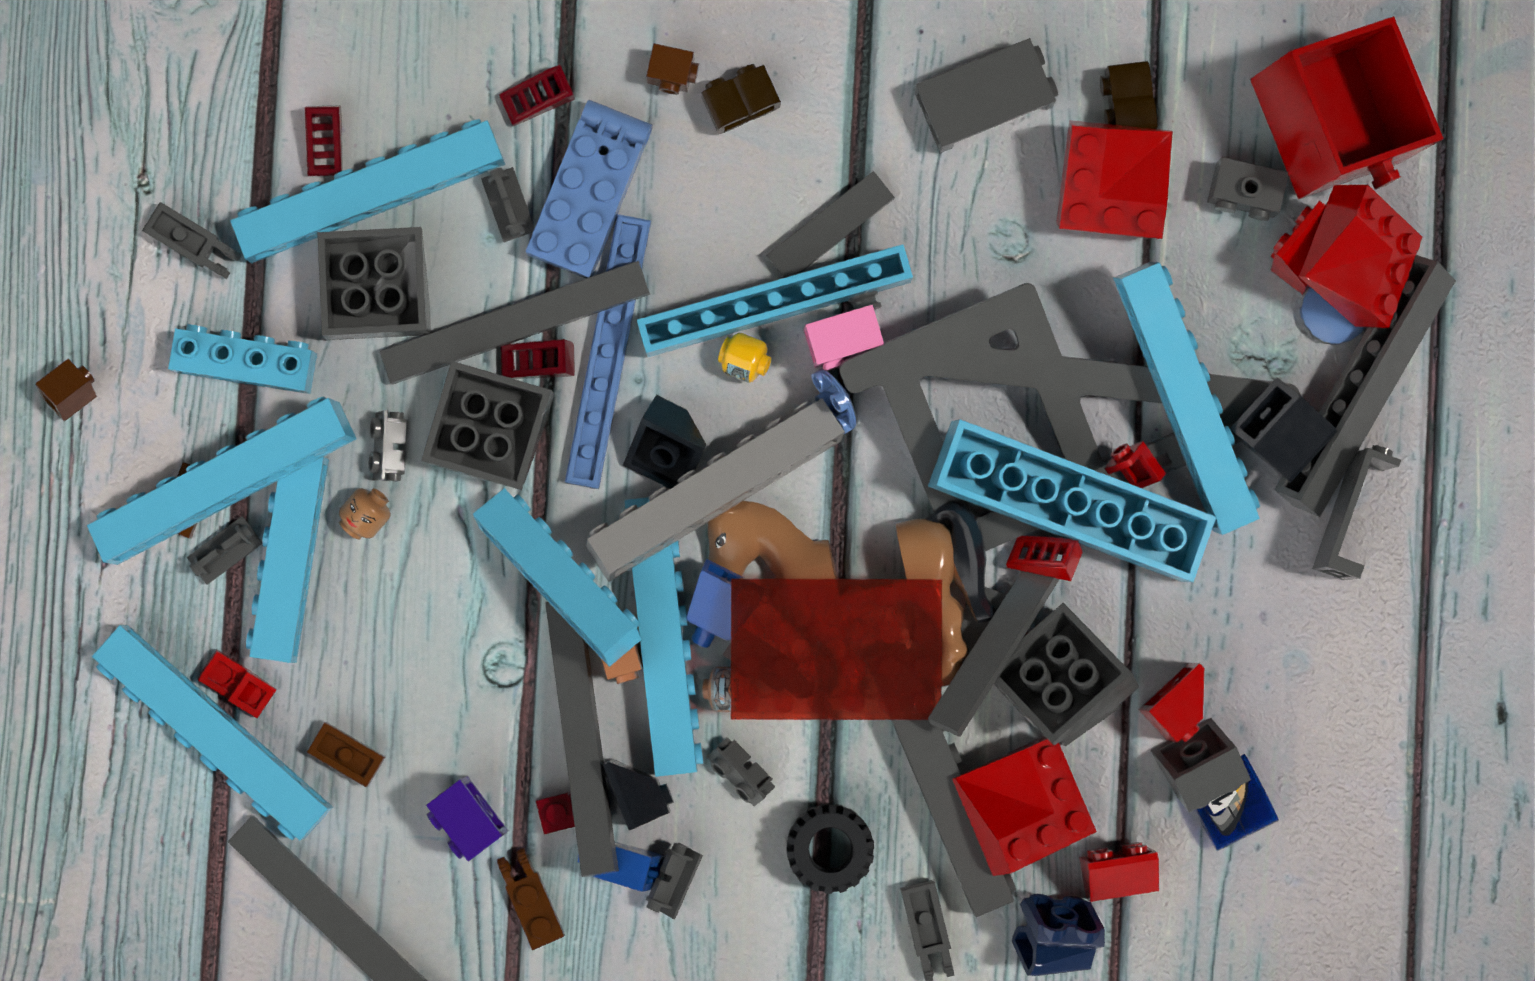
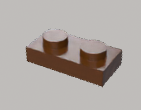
[307,722,386,787]

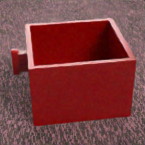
[1250,16,1444,200]

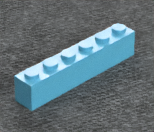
[246,457,329,663]
[473,488,642,667]

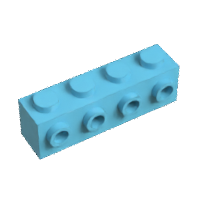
[168,324,317,394]

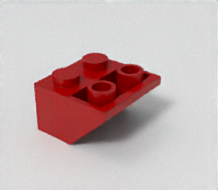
[1270,201,1326,295]
[1079,842,1159,902]

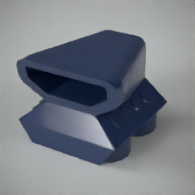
[1012,894,1105,976]

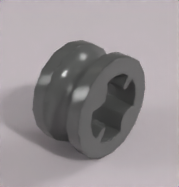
[848,291,882,311]

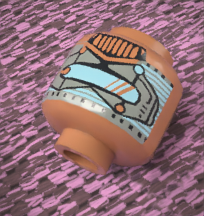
[702,667,755,712]

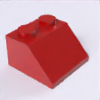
[1138,663,1205,742]

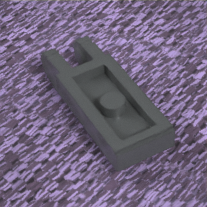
[142,202,242,279]
[900,879,954,981]

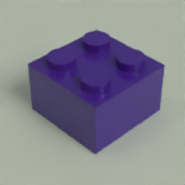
[426,776,509,862]

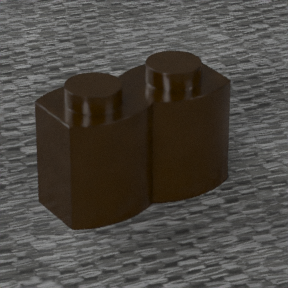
[1100,61,1158,129]
[701,64,781,135]

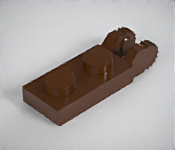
[497,848,565,951]

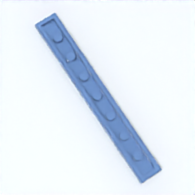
[565,214,651,489]

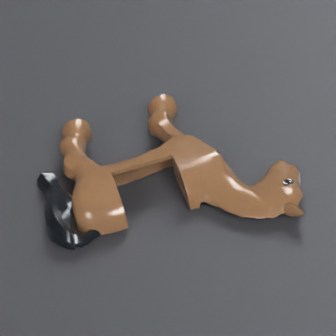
[708,501,996,710]

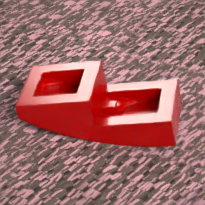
[197,649,277,719]

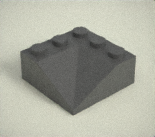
[317,227,431,340]
[421,361,554,490]
[994,602,1139,745]

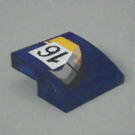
[1195,754,1279,851]

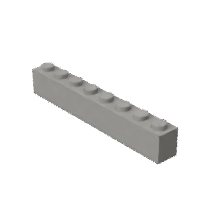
[586,398,845,582]

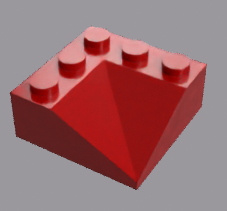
[1056,120,1173,239]
[1299,184,1422,328]
[952,737,1097,876]

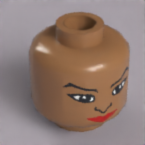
[339,488,391,540]

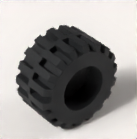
[786,803,874,894]

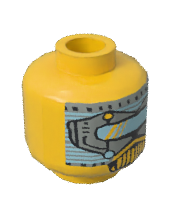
[718,333,771,383]

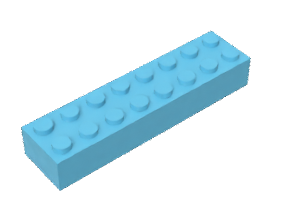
[928,419,1216,582]

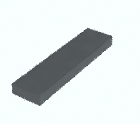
[766,171,895,278]

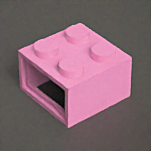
[803,305,884,371]

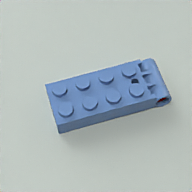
[525,100,653,279]

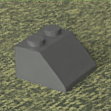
[1151,718,1251,813]

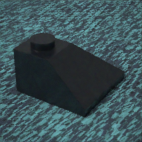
[623,394,706,489]
[603,759,674,831]

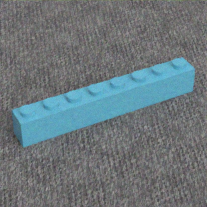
[230,119,506,264]
[637,244,913,357]
[1113,262,1260,535]
[87,397,357,565]
[624,497,703,777]
[92,625,333,841]

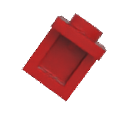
[1104,441,1166,488]

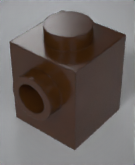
[646,43,699,95]
[35,359,97,422]

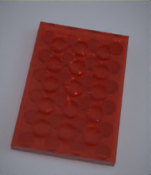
[731,578,942,720]

